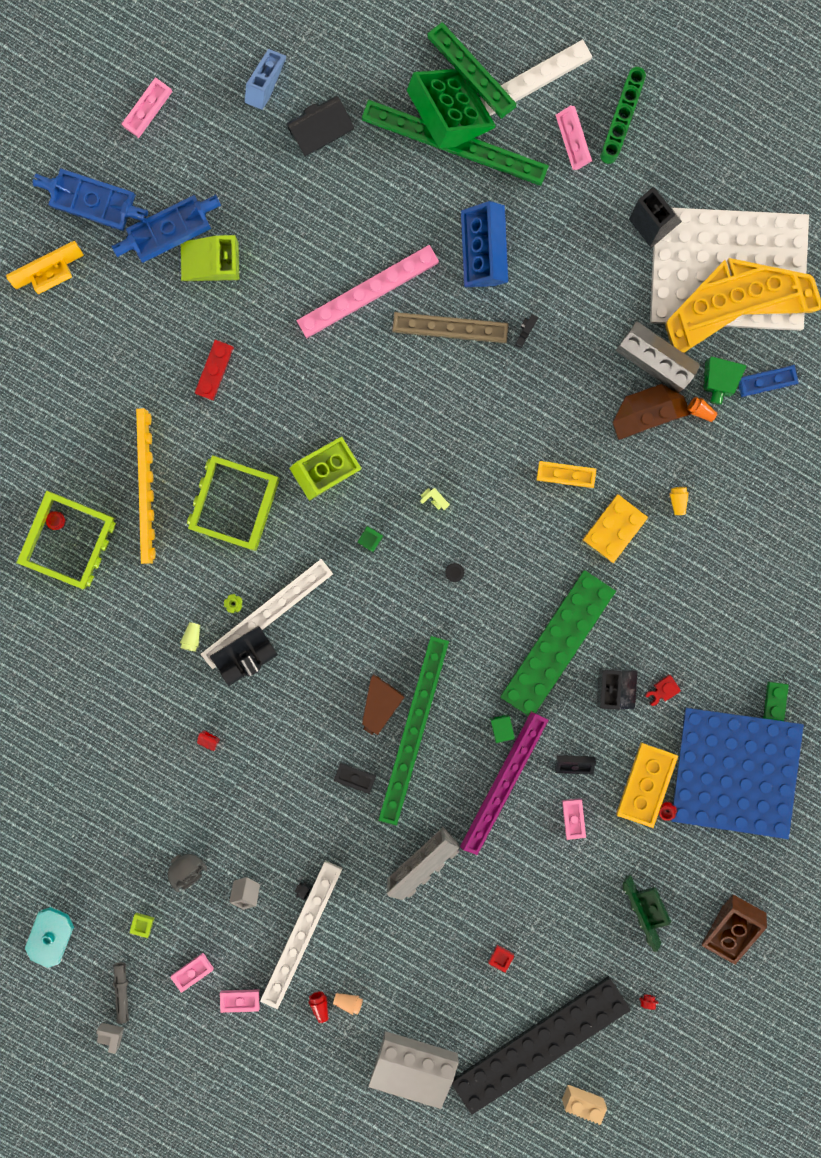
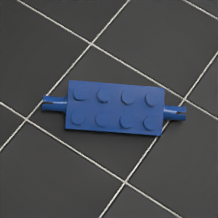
[33,168,148,231]
[112,194,221,263]

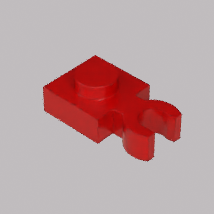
[644,675,681,706]

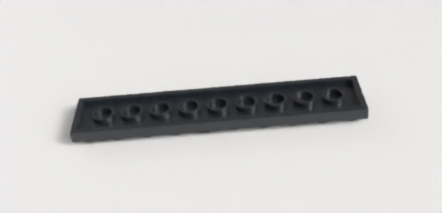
[452,976,631,1115]

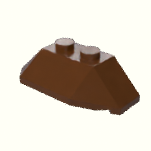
[612,384,691,440]

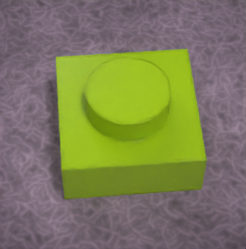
[129,913,154,938]

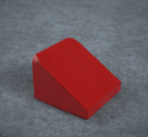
[197,731,220,751]

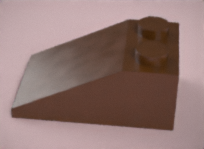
[702,894,767,965]

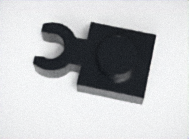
[514,314,539,349]

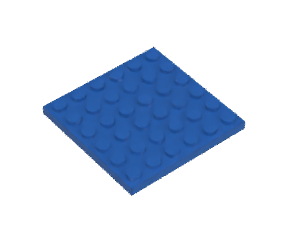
[671,707,804,839]

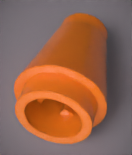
[687,397,717,422]

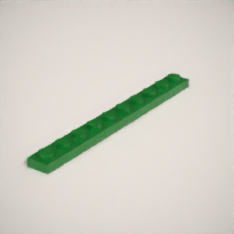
[362,100,549,186]
[378,636,449,826]

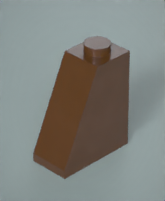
[362,673,405,735]

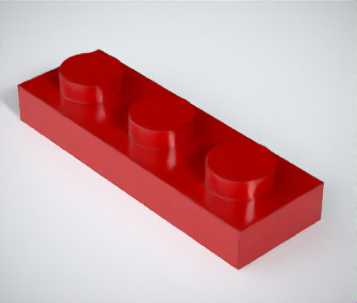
[195,340,234,401]

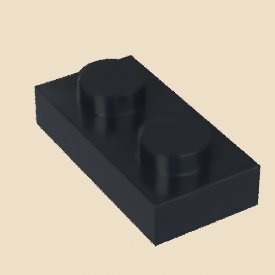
[555,755,596,774]
[334,762,376,794]

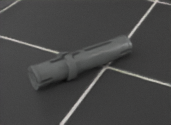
[113,962,129,1024]

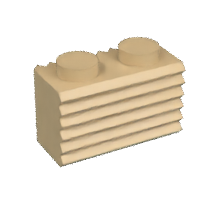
[562,1085,607,1125]

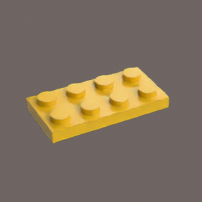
[616,743,678,828]

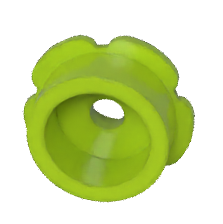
[224,594,243,613]

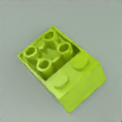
[181,235,239,281]

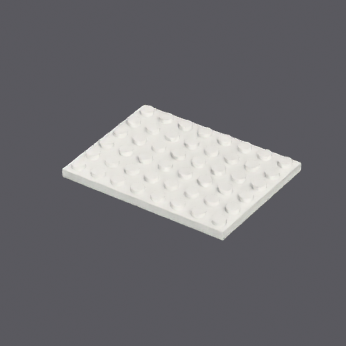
[650,208,809,331]

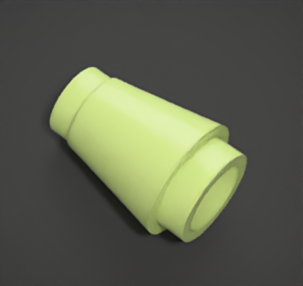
[180,622,200,652]

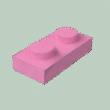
[562,798,586,840]
[170,953,214,993]
[220,989,260,1013]

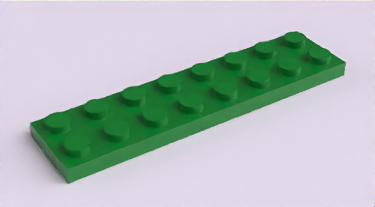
[500,570,616,716]

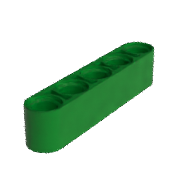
[600,67,646,164]

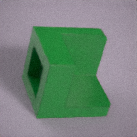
[357,526,383,553]
[490,714,515,743]

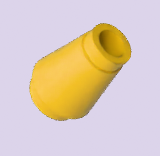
[669,487,689,515]

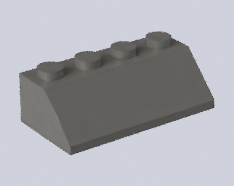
[615,321,700,393]

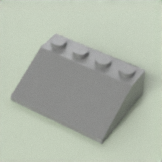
[387,827,460,900]
[368,1031,459,1109]

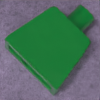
[703,356,746,405]

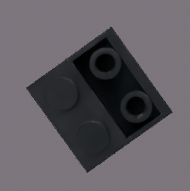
[629,186,682,248]
[596,668,637,710]

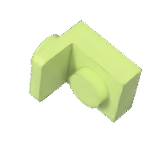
[420,488,450,510]

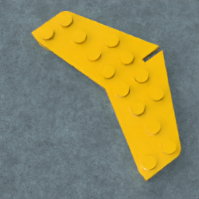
[665,258,821,353]

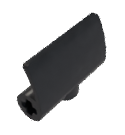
[286,95,354,157]
[210,626,278,686]

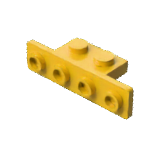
[6,241,84,294]

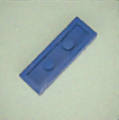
[739,365,799,397]

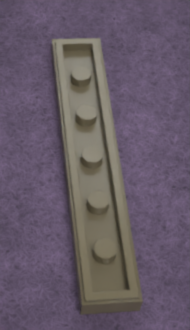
[393,312,508,343]

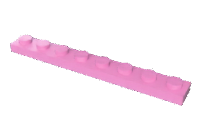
[296,245,439,339]

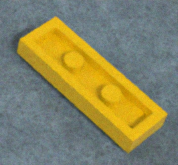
[536,461,596,488]

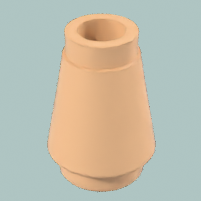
[333,993,363,1015]

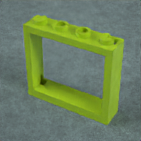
[187,455,280,551]
[16,491,116,590]

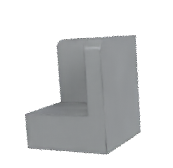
[229,877,260,909]
[96,1023,124,1054]

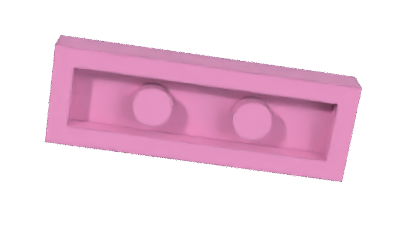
[122,77,172,138]
[556,106,592,170]

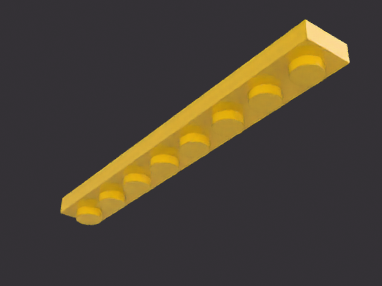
[136,408,156,564]

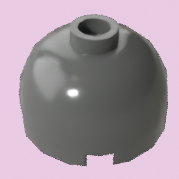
[168,854,207,892]

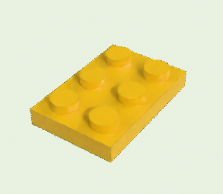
[582,494,648,563]

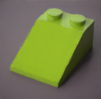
[289,436,362,501]

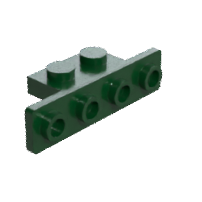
[622,875,671,952]

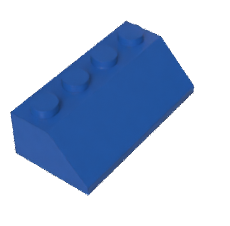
[461,201,508,287]

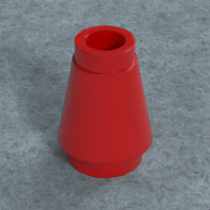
[308,991,329,1023]

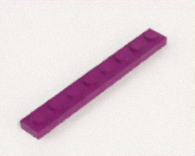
[460,711,549,855]

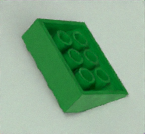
[406,69,496,149]

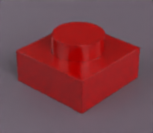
[488,945,514,973]

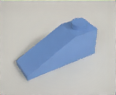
[245,49,286,110]

